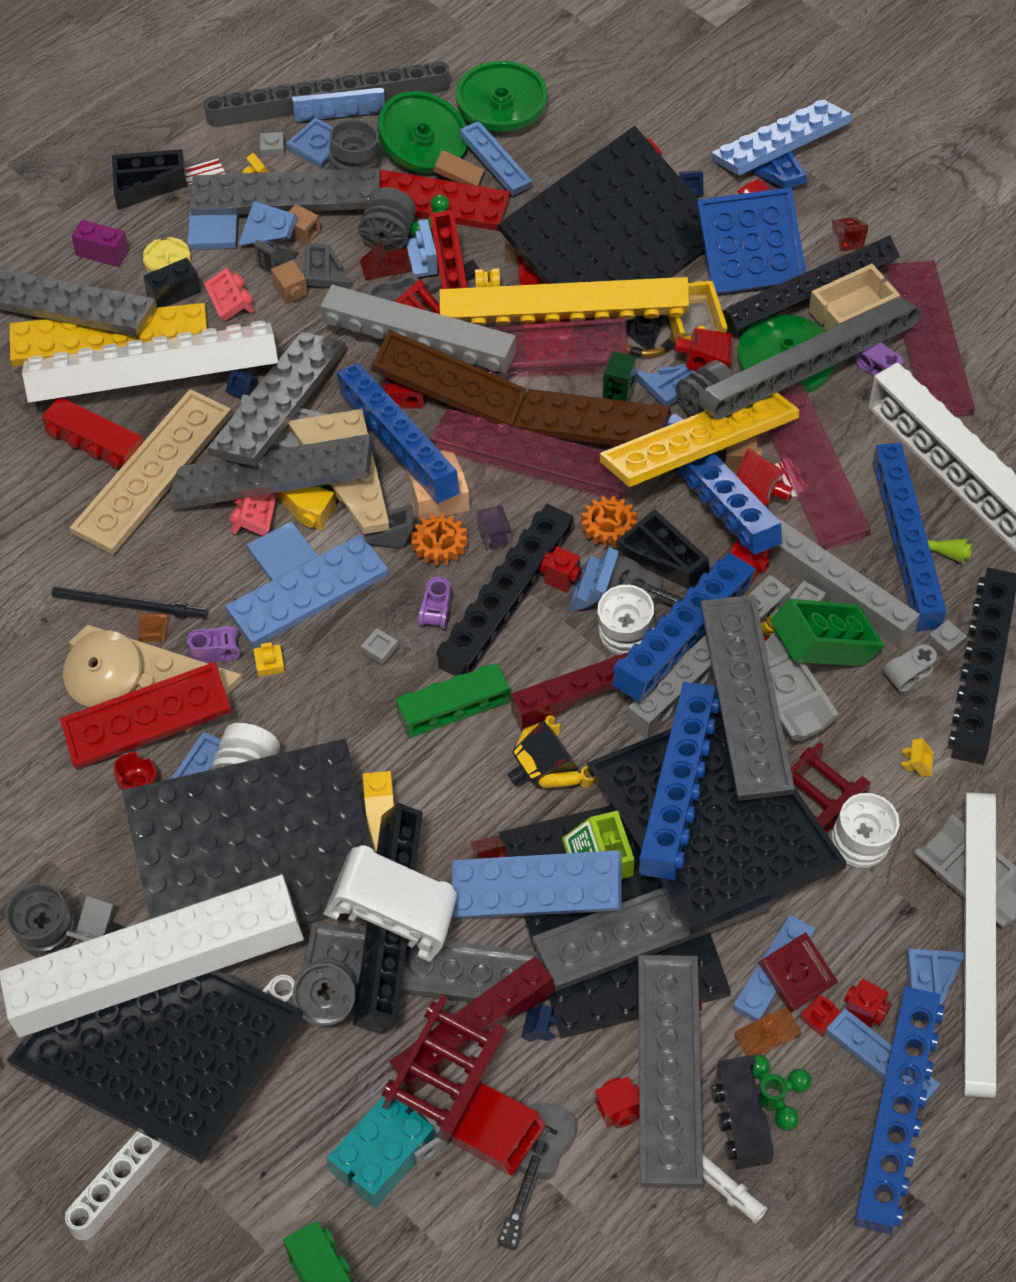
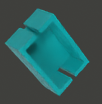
[327,1097,435,1209]

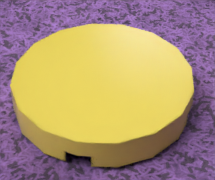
[143,237,191,273]

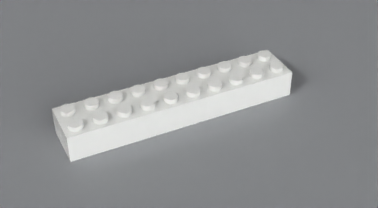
[22,321,278,403]
[868,362,1016,552]
[0,875,304,1038]

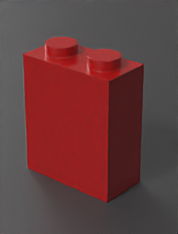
[450,1082,546,1176]

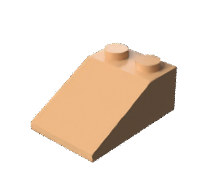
[404,449,470,521]

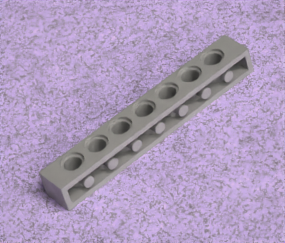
[627,575,791,739]

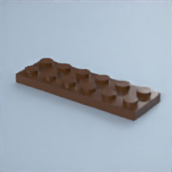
[370,329,527,431]
[512,389,672,446]

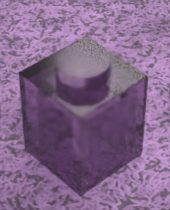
[477,505,511,551]

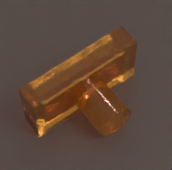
[734,1007,802,1056]

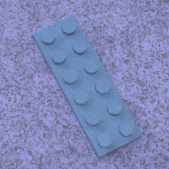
[711,100,852,175]
[225,534,389,648]
[452,850,622,919]

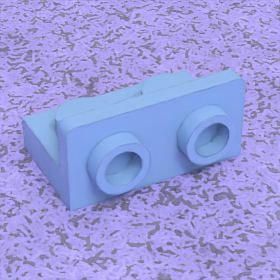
[406,219,438,277]

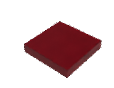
[758,932,838,1013]

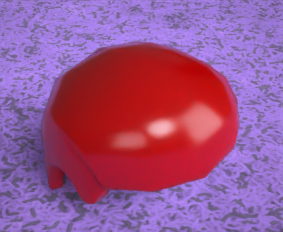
[113,752,158,790]

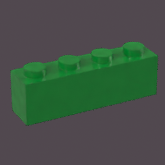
[396,663,510,739]

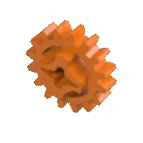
[581,496,637,548]
[411,513,468,566]

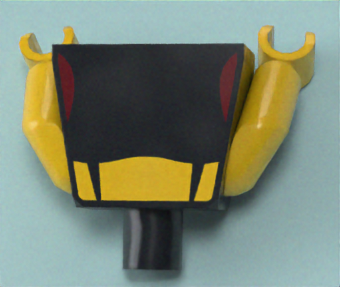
[507,715,595,789]

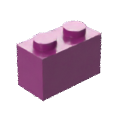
[71,219,129,267]

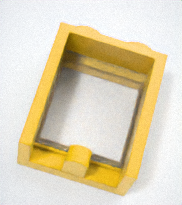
[667,281,728,340]

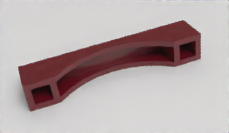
[511,652,628,732]
[389,956,555,1095]

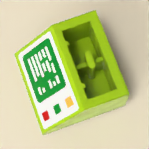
[562,811,634,879]

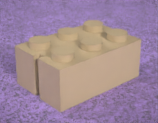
[809,264,900,331]

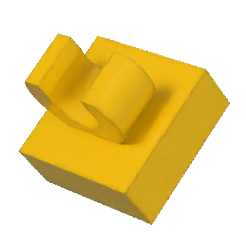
[242,153,269,173]
[253,643,285,677]
[901,738,934,777]

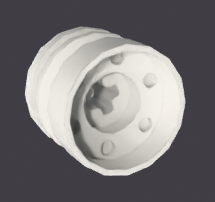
[598,585,655,655]
[210,723,280,770]
[831,793,900,868]

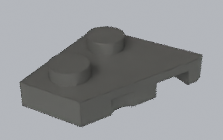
[304,243,352,289]

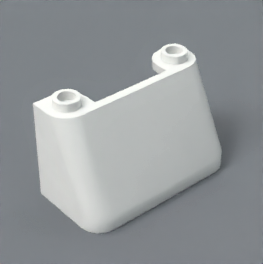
[323,845,457,962]

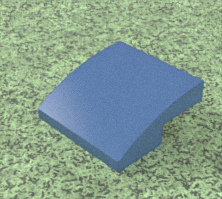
[568,547,619,611]

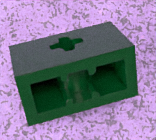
[603,351,637,402]

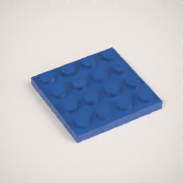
[696,187,806,295]

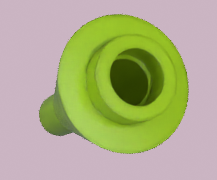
[928,538,972,564]

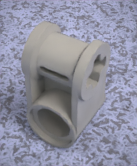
[883,645,937,693]

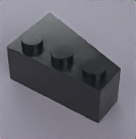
[112,149,187,210]
[616,509,710,588]
[710,1055,774,1170]

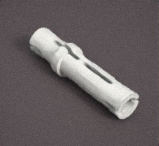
[702,1154,767,1224]

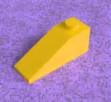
[276,486,336,531]
[363,771,394,853]

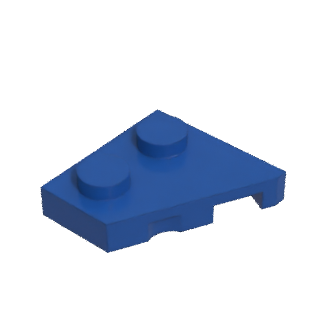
[750,151,807,188]

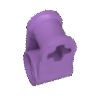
[855,342,903,376]
[418,577,451,630]
[187,626,240,663]

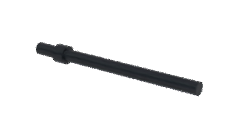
[52,586,208,619]

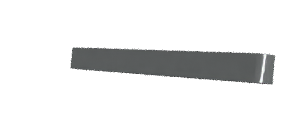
[204,61,450,127]
[697,297,922,419]

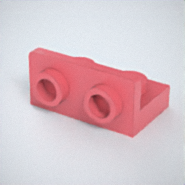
[204,267,255,321]
[229,493,277,536]

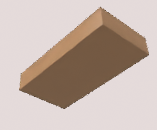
[433,150,484,186]

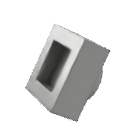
[260,132,284,156]
[790,580,826,601]
[928,620,968,657]
[360,628,399,665]

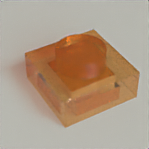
[138,614,169,642]

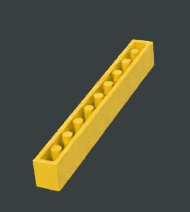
[439,277,689,326]

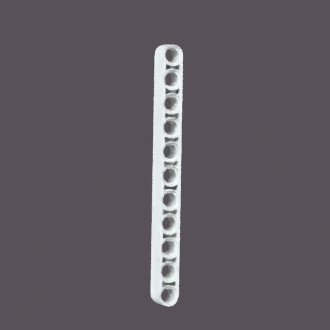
[963,792,996,1098]
[65,975,295,1240]

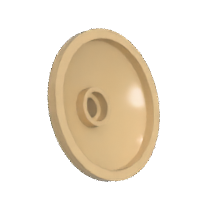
[63,630,142,708]

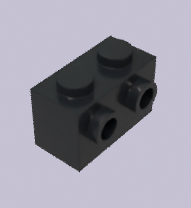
[143,257,201,308]

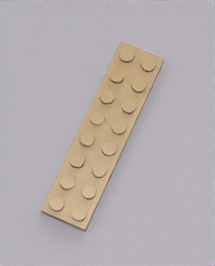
[70,389,232,555]

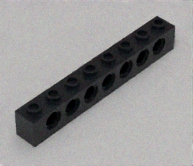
[722,235,900,334]
[436,503,574,676]
[948,567,1016,765]
[353,803,423,1033]

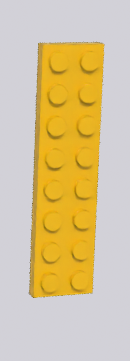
[9,303,207,366]
[600,393,799,487]

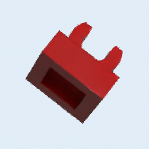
[800,994,841,1037]

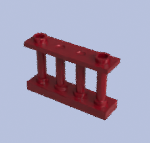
[791,742,871,834]
[381,994,506,1142]

